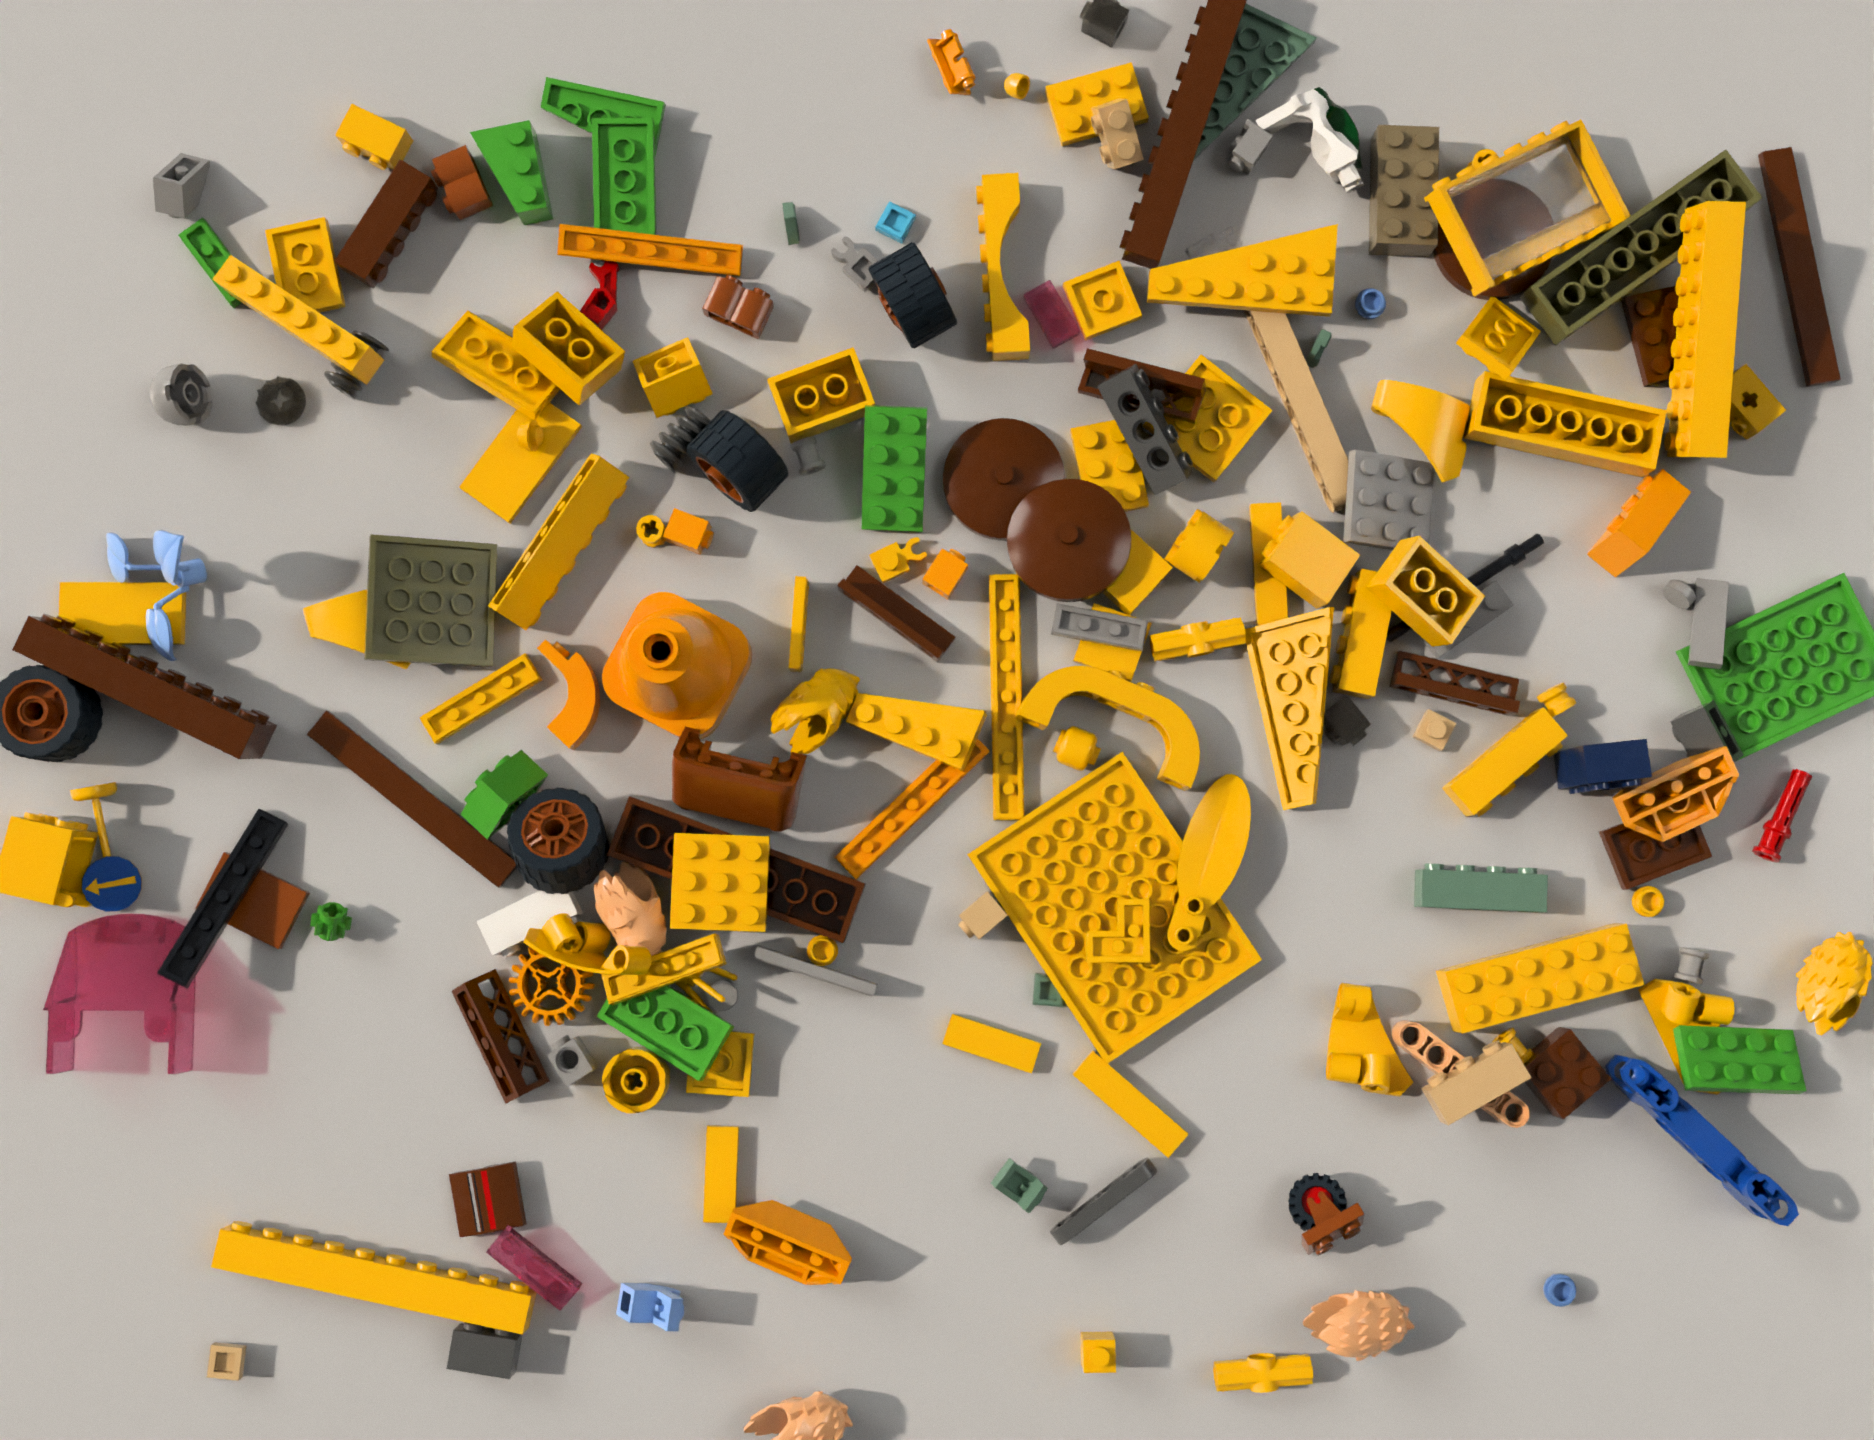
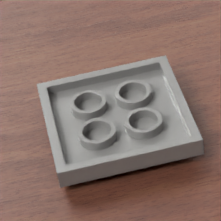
[1343,449,1434,550]

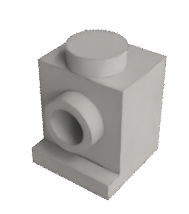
[1227,119,1273,175]

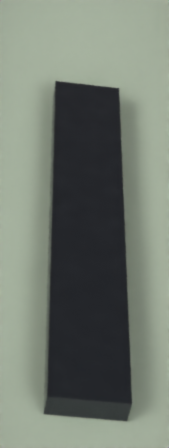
[157,809,288,989]

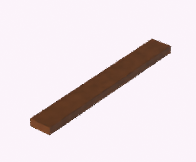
[1758,147,1841,387]
[307,710,517,888]

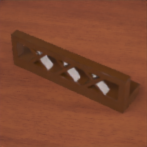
[1078,348,1206,424]
[837,565,956,663]
[1389,651,1520,716]
[451,969,550,1103]

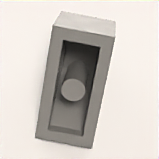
[153,153,210,219]

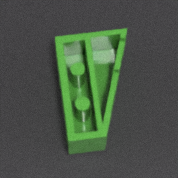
[470,120,553,225]

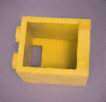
[0,812,98,907]

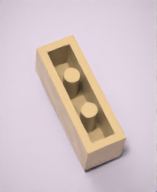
[1421,1040,1531,1126]

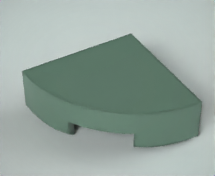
[782,202,800,245]
[1306,329,1332,368]
[1032,973,1064,1007]

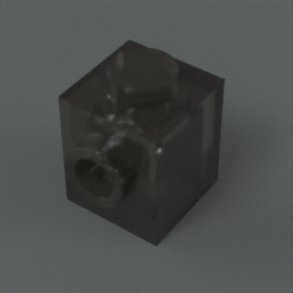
[1080,0,1129,48]
[1323,695,1371,746]

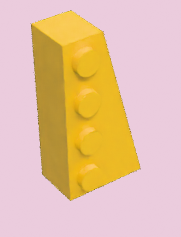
[846,693,987,772]

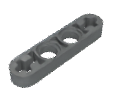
[1050,1157,1157,1245]

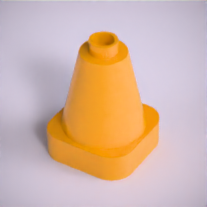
[602,592,752,739]

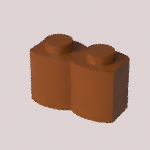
[431,145,493,220]
[702,275,774,339]

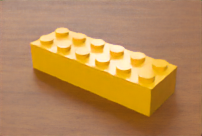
[1464,371,1667,477]
[1436,923,1644,1034]

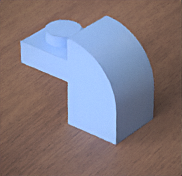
[616,1283,684,1331]

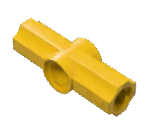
[1149,617,1246,662]
[1213,1353,1313,1393]

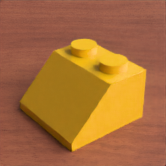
[633,337,713,418]

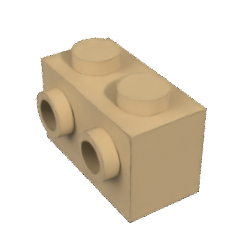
[1091,98,1144,169]

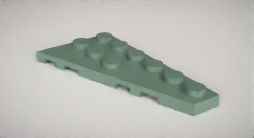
[1193,4,1317,161]

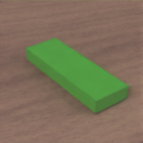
[178,217,242,308]

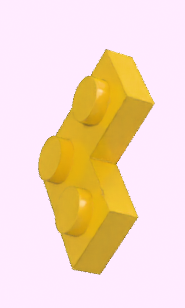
[1086,899,1150,963]

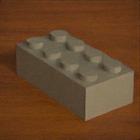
[1369,125,1439,257]

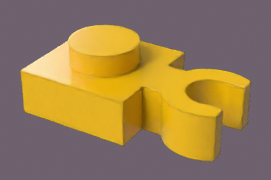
[869,537,927,584]

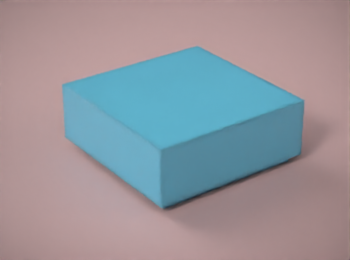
[875,201,916,244]

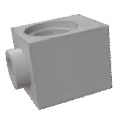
[547,1035,598,1087]

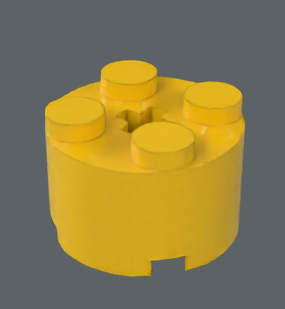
[1164,509,1234,583]
[602,1047,670,1113]

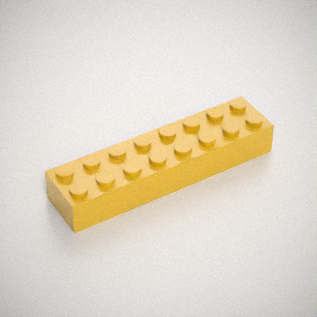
[1664,201,1746,458]

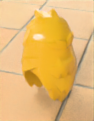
[771,668,860,754]
[1796,932,1873,1036]

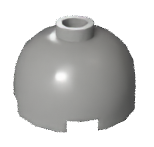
[150,363,212,426]

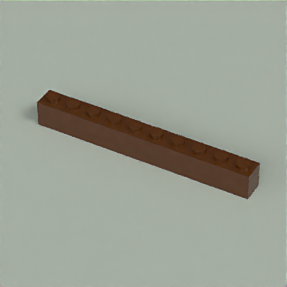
[1119,0,1247,269]

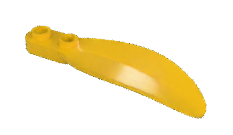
[1166,774,1251,951]

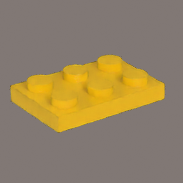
[1045,62,1149,146]
[265,217,346,313]
[1456,297,1541,380]
[1070,420,1149,512]

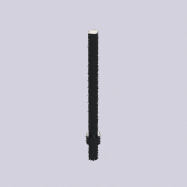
[1386,533,1544,643]

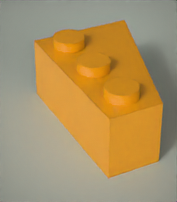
[1587,469,1691,577]

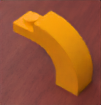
[537,639,600,750]

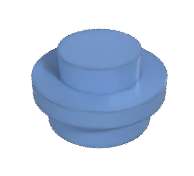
[1355,288,1386,319]
[1543,1273,1576,1307]

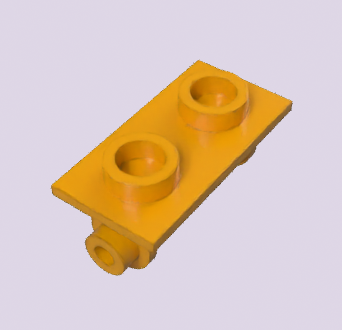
[927,29,976,95]

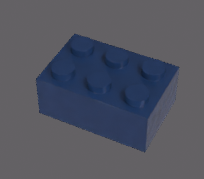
[1554,739,1652,794]

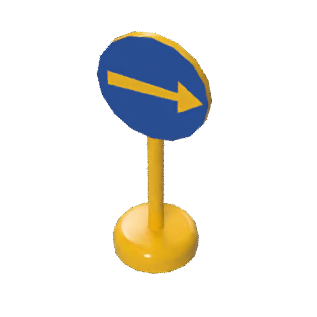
[70,782,142,912]

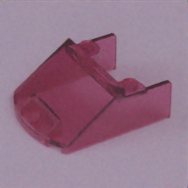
[43,914,196,1074]

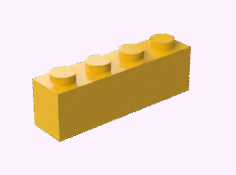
[1330,568,1392,699]
[1442,707,1568,817]

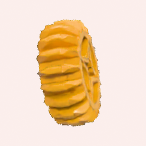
[509,947,595,1026]

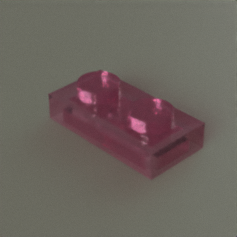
[1023,280,1080,349]

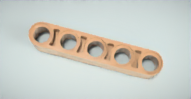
[1392,1020,1530,1128]

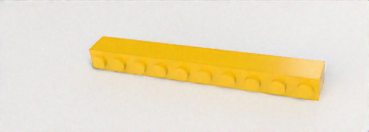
[211,1221,537,1335]

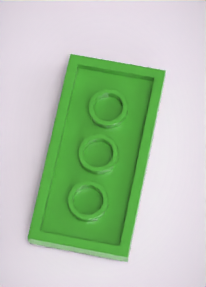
[592,118,656,235]
[861,405,927,532]
[596,985,734,1081]
[1673,1025,1807,1094]

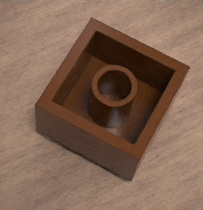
[1524,1027,1611,1119]

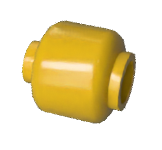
[1053,726,1101,771]

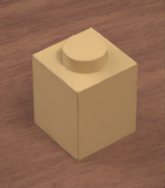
[958,891,1008,939]

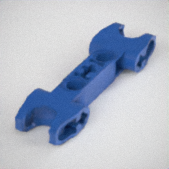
[1605,1055,1799,1226]

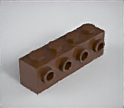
[334,159,438,289]

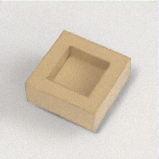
[1412,709,1456,751]
[207,1342,247,1381]

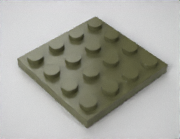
[364,534,497,667]

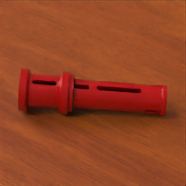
[1752,769,1812,863]

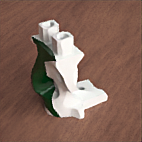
[1256,87,1364,194]

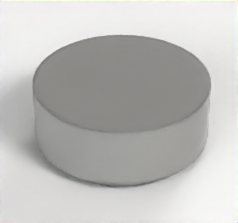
[1663,580,1696,609]
[706,980,738,1011]

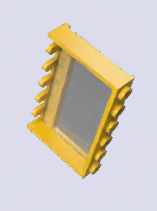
[1424,119,1631,297]

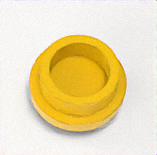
[517,420,544,451]
[1632,886,1664,917]
[807,935,838,966]

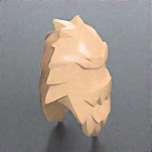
[594,861,666,956]
[1303,1290,1415,1361]
[744,1391,853,1440]

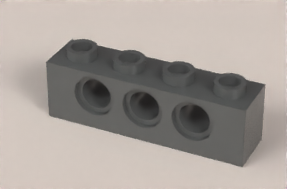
[1097,364,1193,495]

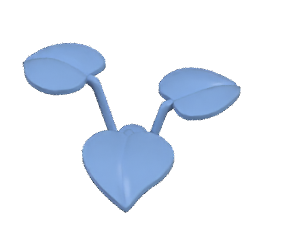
[106,530,207,661]

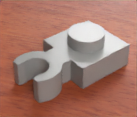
[831,236,878,292]

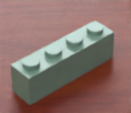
[1414,863,1548,912]

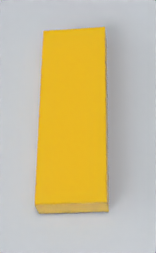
[788,576,809,672]
[942,1014,1041,1074]
[703,1125,739,1223]

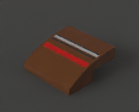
[449,1161,527,1237]

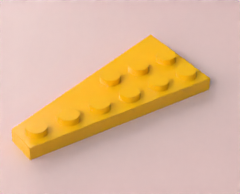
[1147,224,1338,317]
[1245,607,1334,810]

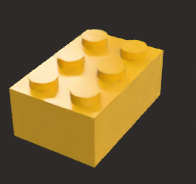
[512,291,625,406]
[767,347,875,444]
[1366,536,1485,647]

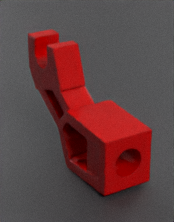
[580,260,619,330]

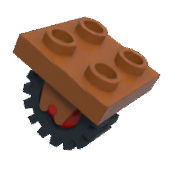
[1288,1173,1364,1256]

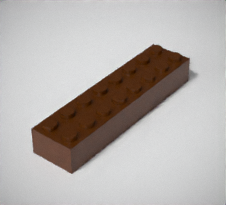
[12,614,277,759]
[607,796,866,943]

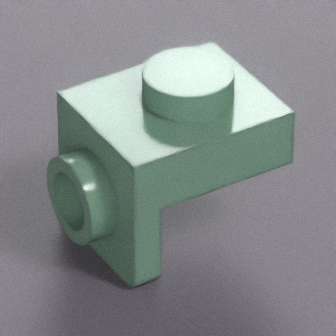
[991,1158,1048,1213]

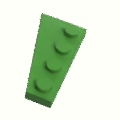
[541,77,666,157]

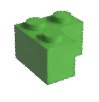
[461,750,548,840]

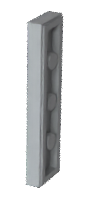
[754,946,878,997]

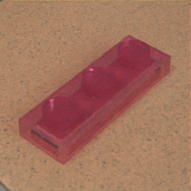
[486,1225,582,1311]

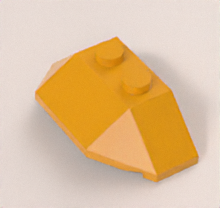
[1612,746,1739,842]
[723,1200,852,1285]

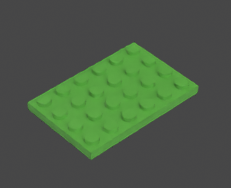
[1675,573,1874,761]

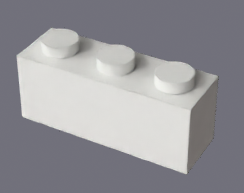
[476,890,583,958]

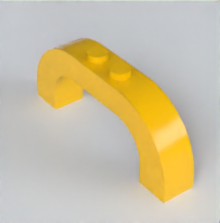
[1015,666,1200,791]

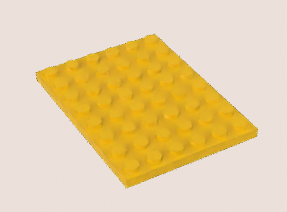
[967,752,1262,1064]

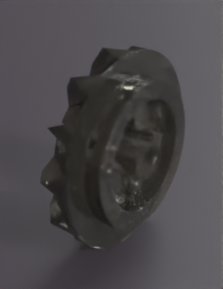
[255,376,306,425]

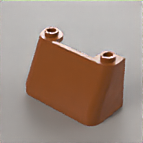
[672,726,807,832]

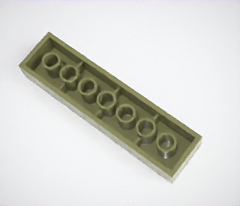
[1520,149,1763,346]

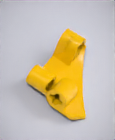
[1371,380,1470,482]
[303,589,411,670]
[523,913,651,975]
[1638,979,1734,1095]
[1326,982,1414,1097]

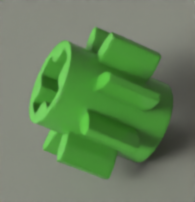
[310,902,352,941]

